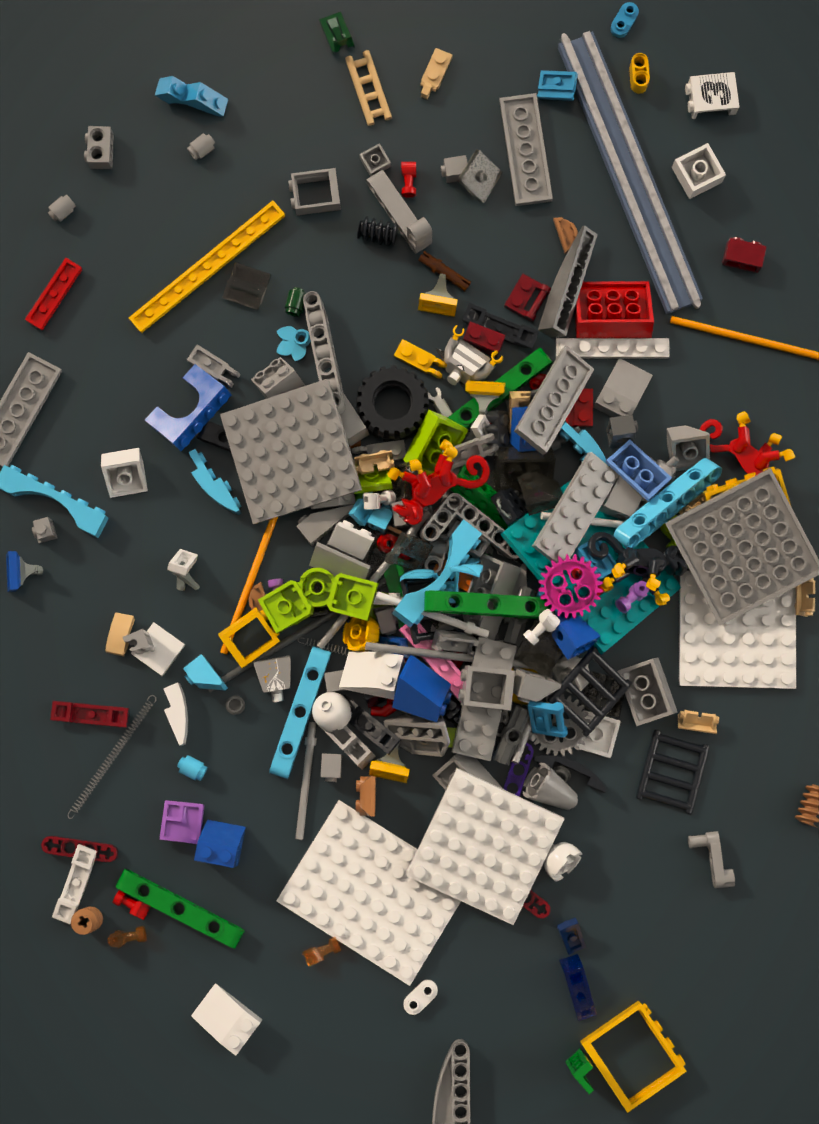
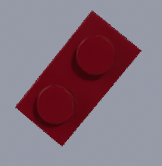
[722,237,767,273]
[463,321,505,358]

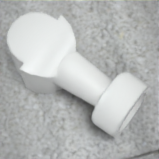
[363,490,396,509]
[523,609,560,646]

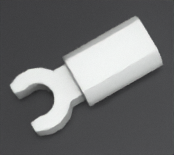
[428,387,453,418]

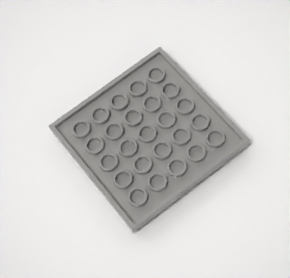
[220,379,362,524]
[665,468,819,626]

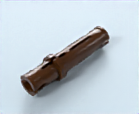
[418,251,471,292]

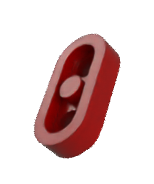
[377,534,414,561]

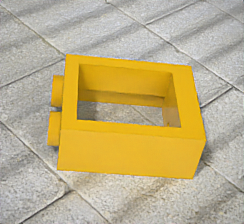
[218,608,280,668]

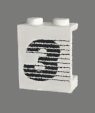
[685,72,739,119]

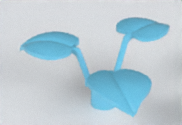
[400,558,483,603]

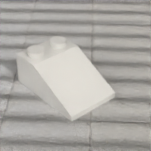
[339,652,405,700]
[191,983,262,1056]

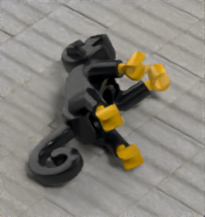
[587,532,688,606]

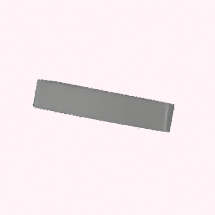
[432,1039,470,1124]

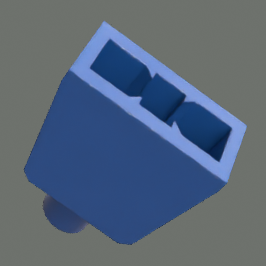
[552,613,600,660]

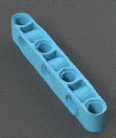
[614,458,722,548]
[269,646,332,779]

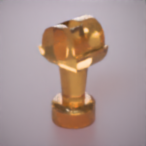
[108,926,147,948]
[302,937,342,967]

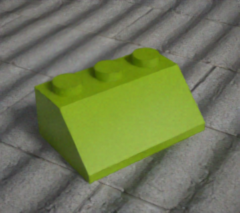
[403,410,468,475]

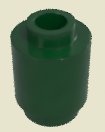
[285,287,306,317]

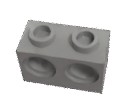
[84,126,114,169]

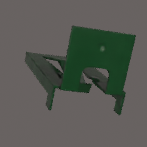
[319,11,355,56]

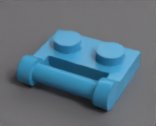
[528,700,568,738]

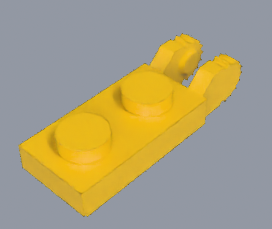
[394,339,447,379]

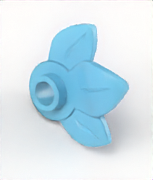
[277,326,311,361]

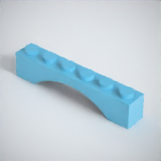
[0,465,109,538]
[391,519,482,628]

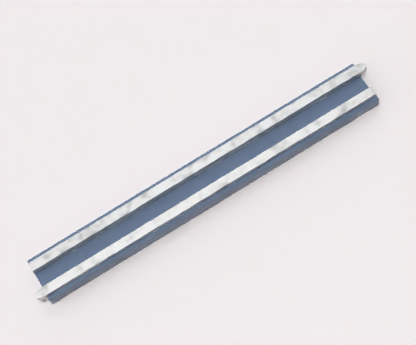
[558,31,703,314]

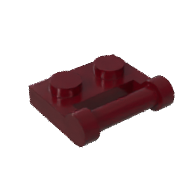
[504,274,551,322]

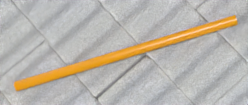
[670,316,819,360]
[220,517,278,655]

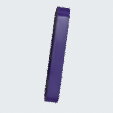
[503,743,534,796]

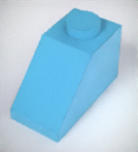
[367,504,393,534]
[183,654,228,690]

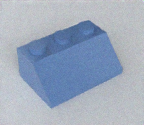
[605,440,672,501]

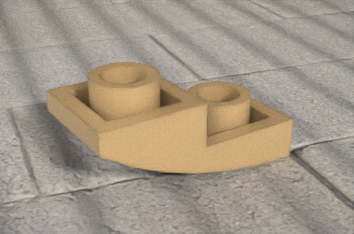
[105,612,135,656]

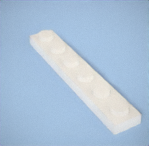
[556,338,669,359]

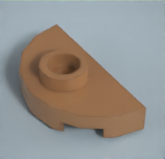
[553,217,578,254]
[248,582,266,612]

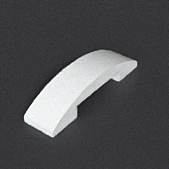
[52,844,97,924]

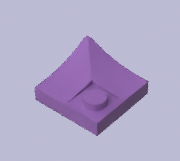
[159,800,205,844]

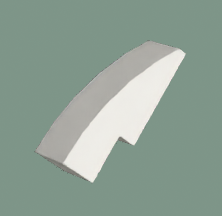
[164,682,188,746]

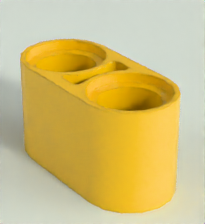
[629,53,650,94]

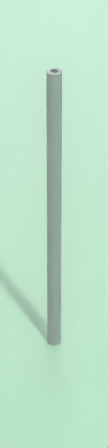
[317,509,431,650]
[365,642,539,670]

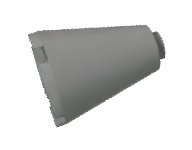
[523,763,578,810]

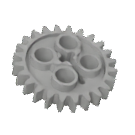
[531,694,591,757]

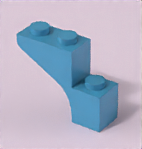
[155,76,228,117]

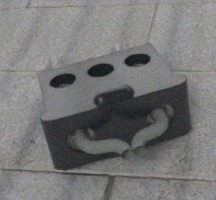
[491,488,529,526]

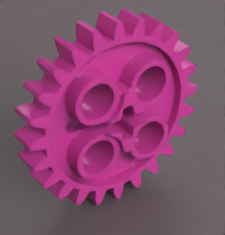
[538,554,603,618]

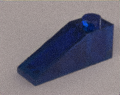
[559,954,597,1021]

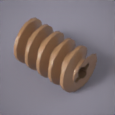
[795,784,819,828]
[71,906,103,935]

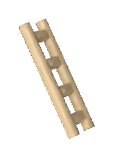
[345,50,392,126]

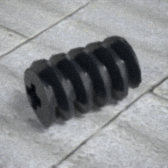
[357,216,398,247]

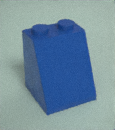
[392,655,453,723]
[194,820,246,868]

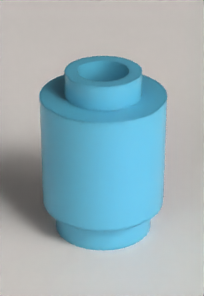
[177,755,208,781]

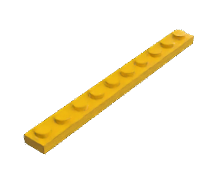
[129,201,285,334]

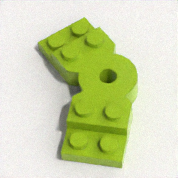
[258,568,379,634]

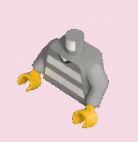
[444,325,503,385]

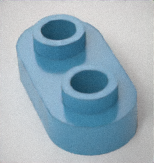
[611,2,639,38]

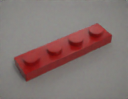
[25,258,83,331]

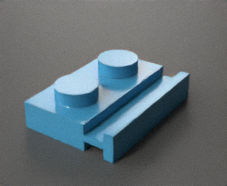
[537,70,578,101]
[575,541,617,580]

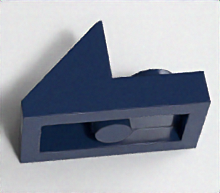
[557,917,586,955]

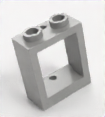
[288,168,341,215]
[458,665,515,711]

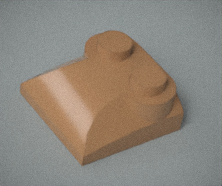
[356,776,376,816]

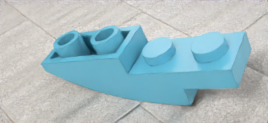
[559,422,609,466]
[188,449,242,515]

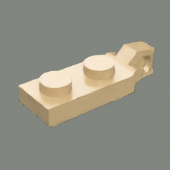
[420,48,453,100]

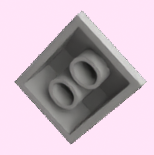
[593,358,653,417]

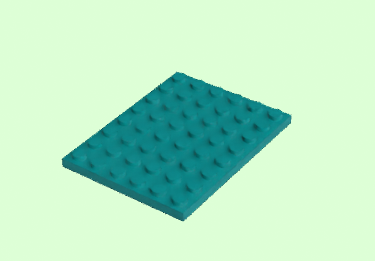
[501,479,681,655]

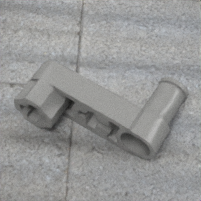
[688,831,735,889]

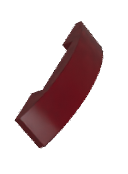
[50,701,129,728]

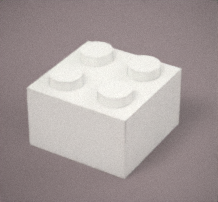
[672,143,726,199]

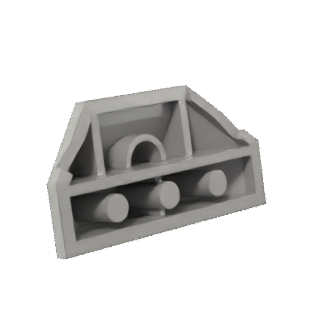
[383,714,450,757]

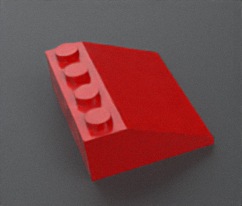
[575,281,654,338]

